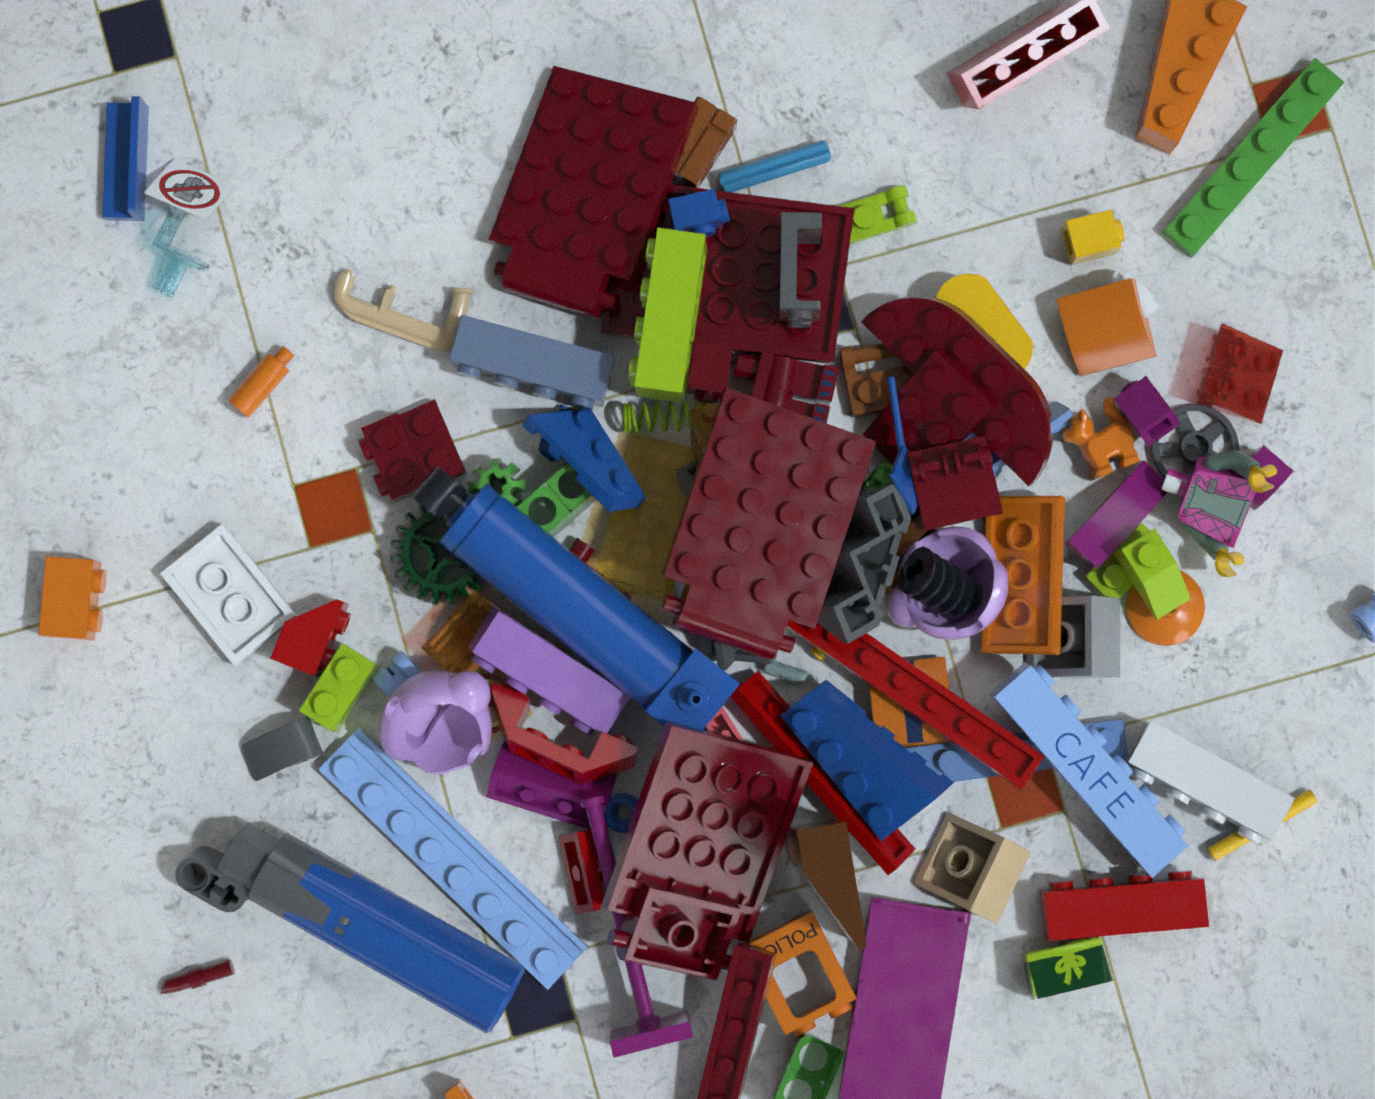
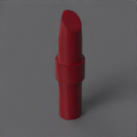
[160,959,235,994]

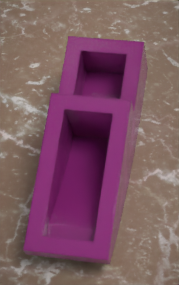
[1064,460,1167,570]

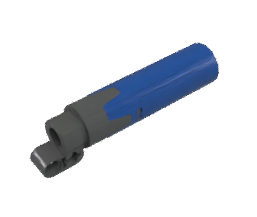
[175,822,525,1033]

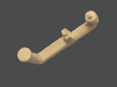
[333,269,474,352]

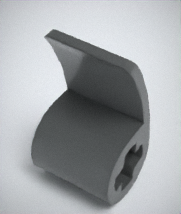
[241,716,323,781]

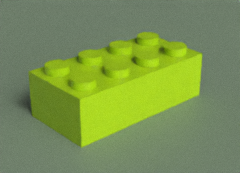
[628,228,707,403]

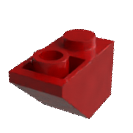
[270,599,351,678]

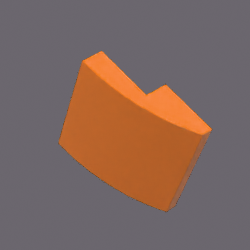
[1057,278,1157,376]

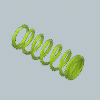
[623,401,709,434]

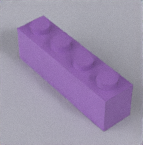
[467,606,630,736]

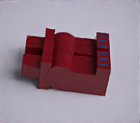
[733,351,840,423]

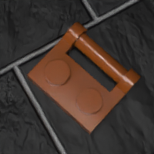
[839,343,914,418]

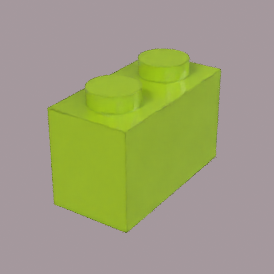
[299,643,381,733]

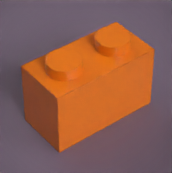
[38,556,106,641]

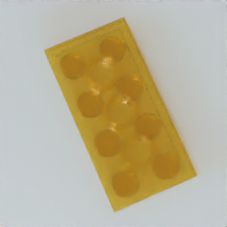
[596,433,697,602]

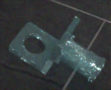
[150,206,210,298]

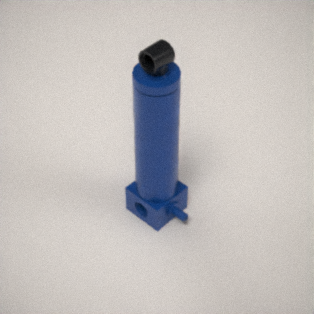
[410,465,740,730]

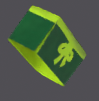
[1021,937,1113,1000]

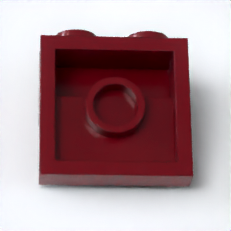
[358,399,467,503]

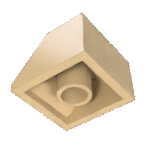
[914,812,1031,924]

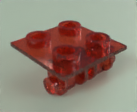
[1195,324,1283,424]

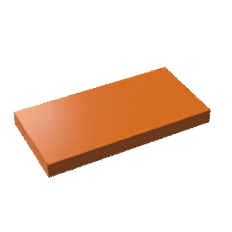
[980,495,1065,655]

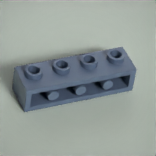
[449,315,615,410]

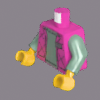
[1161,450,1277,577]

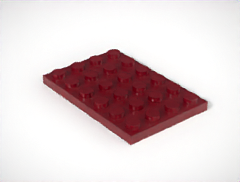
[601,185,855,364]

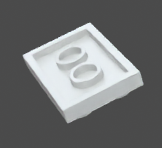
[160,524,297,666]

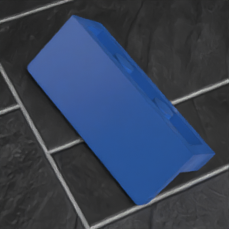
[102,96,149,221]

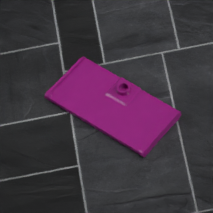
[838,897,972,1099]

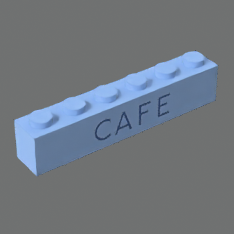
[989,662,1189,878]

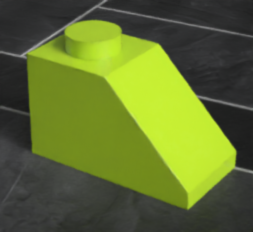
[1113,528,1191,620]

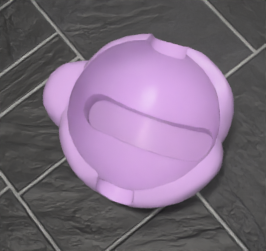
[886,526,1008,640]
[379,670,492,775]

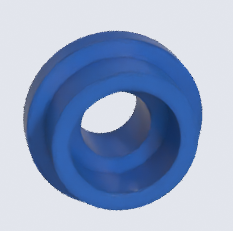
[604,793,639,833]

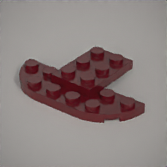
[861,296,1053,487]

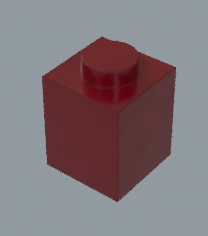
[687,342,733,403]

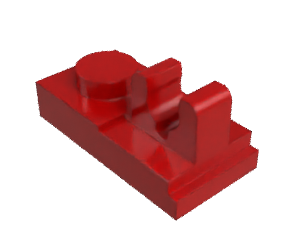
[558,829,605,914]

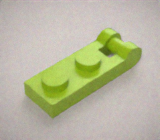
[841,185,918,245]

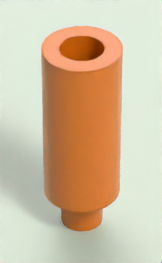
[227,346,295,418]

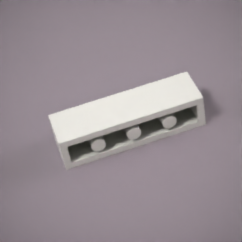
[1126,720,1295,844]

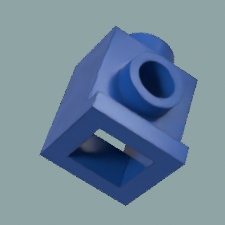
[668,189,730,237]

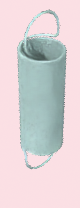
[754,660,818,686]

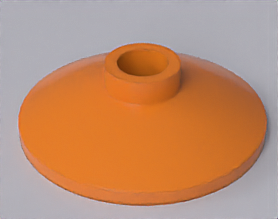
[1126,570,1205,646]

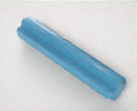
[718,140,831,192]

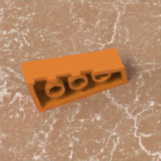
[1135,0,1247,154]

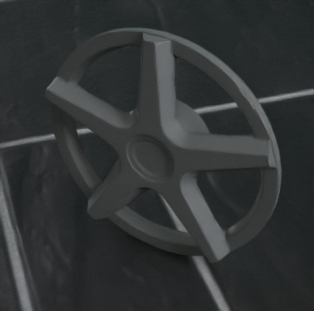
[1150,404,1239,479]

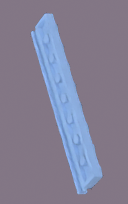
[318,728,588,990]

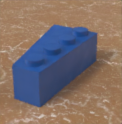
[781,680,954,841]

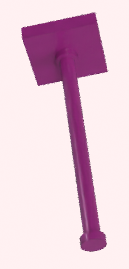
[580,794,693,1058]

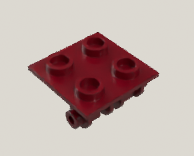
[907,435,1003,531]

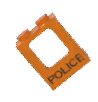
[745,910,857,1037]

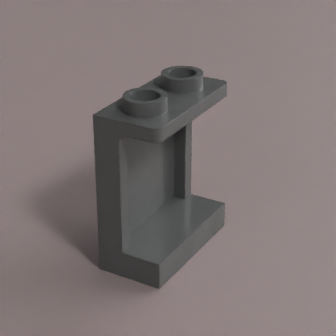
[780,212,822,328]

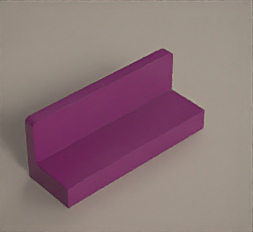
[486,740,617,829]

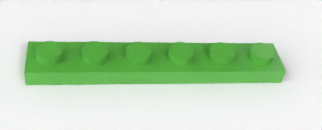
[1162,58,1345,258]

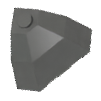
[817,482,911,644]

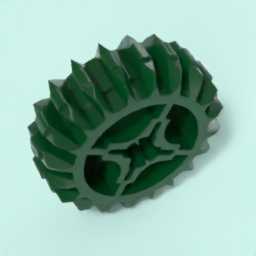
[391,505,483,606]

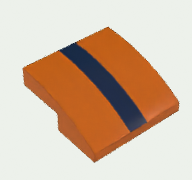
[868,657,950,747]

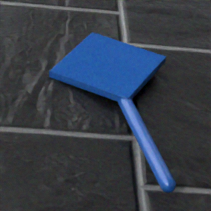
[887,376,918,514]

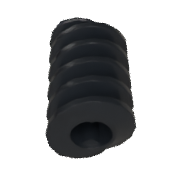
[898,546,983,621]

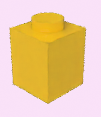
[1061,209,1125,266]

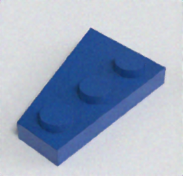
[522,409,646,512]

